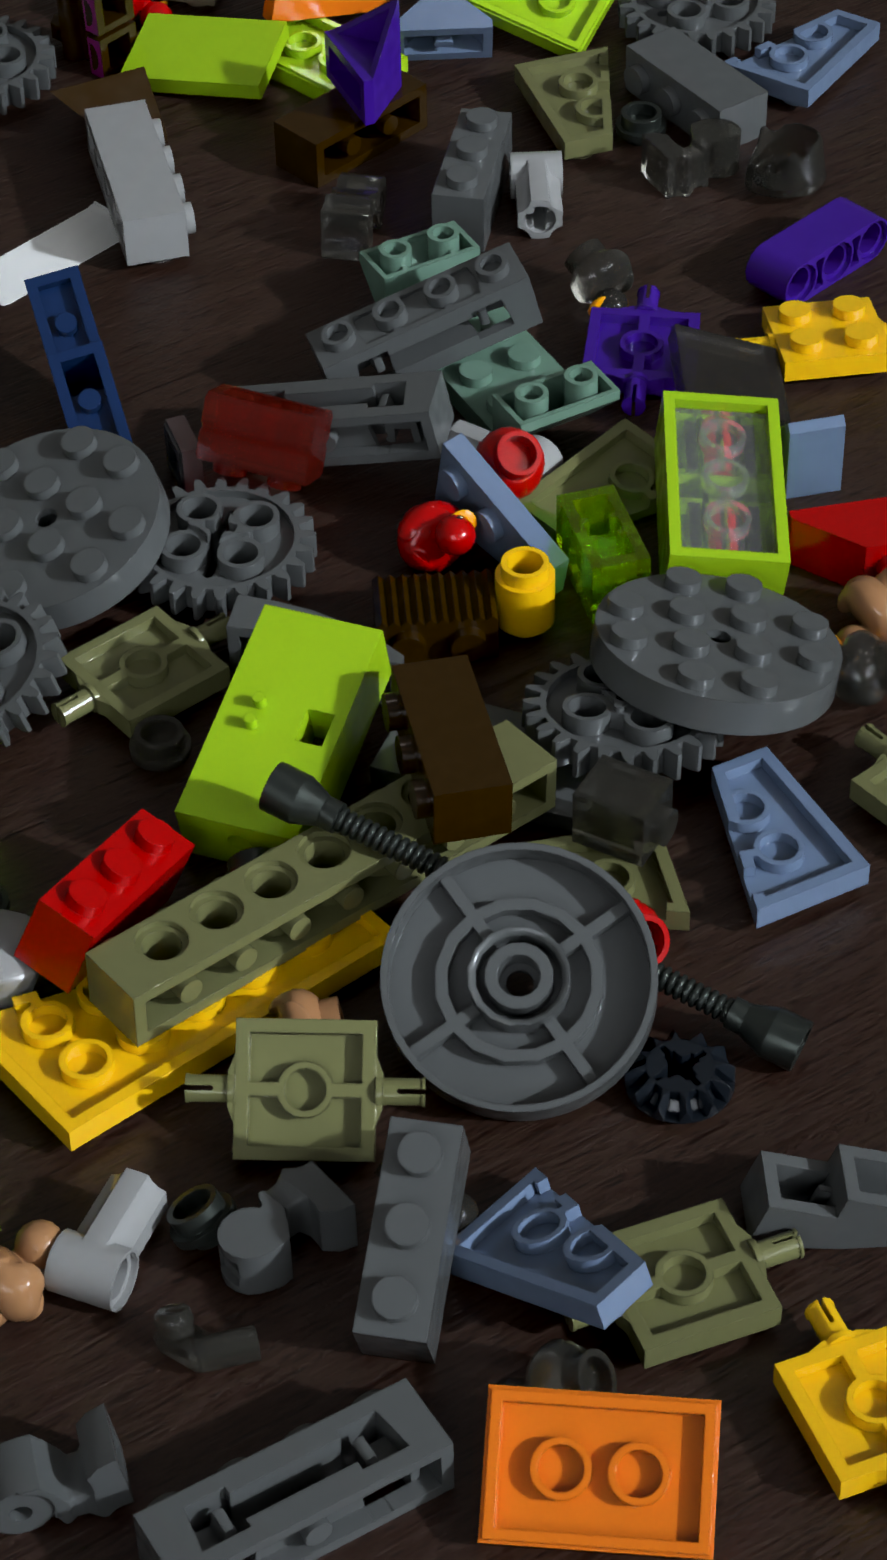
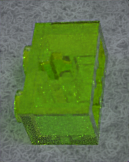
[556,484,651,624]

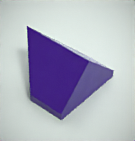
[324,0,402,126]

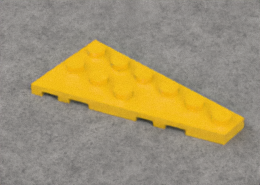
[0,910,390,1152]

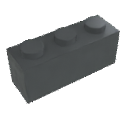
[624,26,768,155]
[431,107,512,253]
[352,1116,471,1364]

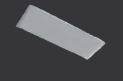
[0,201,119,306]

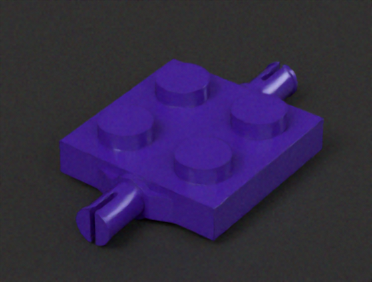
[583,285,701,416]

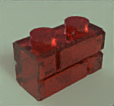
[196,383,333,491]

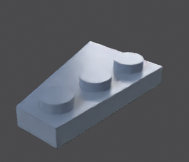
[725,9,880,108]
[435,433,569,594]
[711,746,870,929]
[450,1167,653,1330]

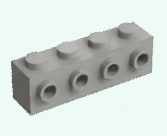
[84,99,196,266]

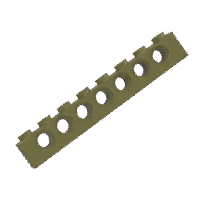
[85,719,557,1047]

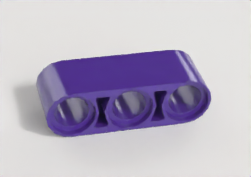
[745,197,887,302]

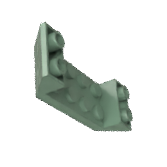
[359,220,620,435]

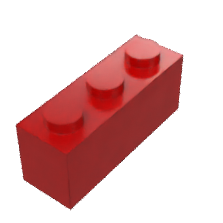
[14,808,195,994]

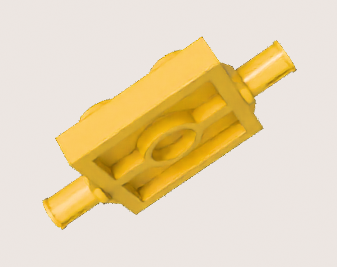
[733,295,887,382]
[773,1297,887,1500]

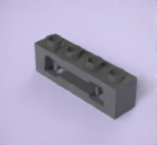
[305,242,543,379]
[209,370,455,474]
[133,1378,455,1560]

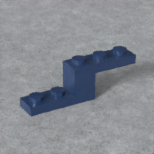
[24,265,133,443]

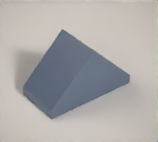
[400,0,493,61]
[780,414,846,499]

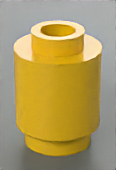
[495,546,555,638]

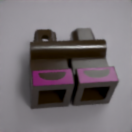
[50,0,137,78]

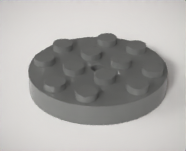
[0,426,170,630]
[589,566,843,736]
[380,842,658,1121]

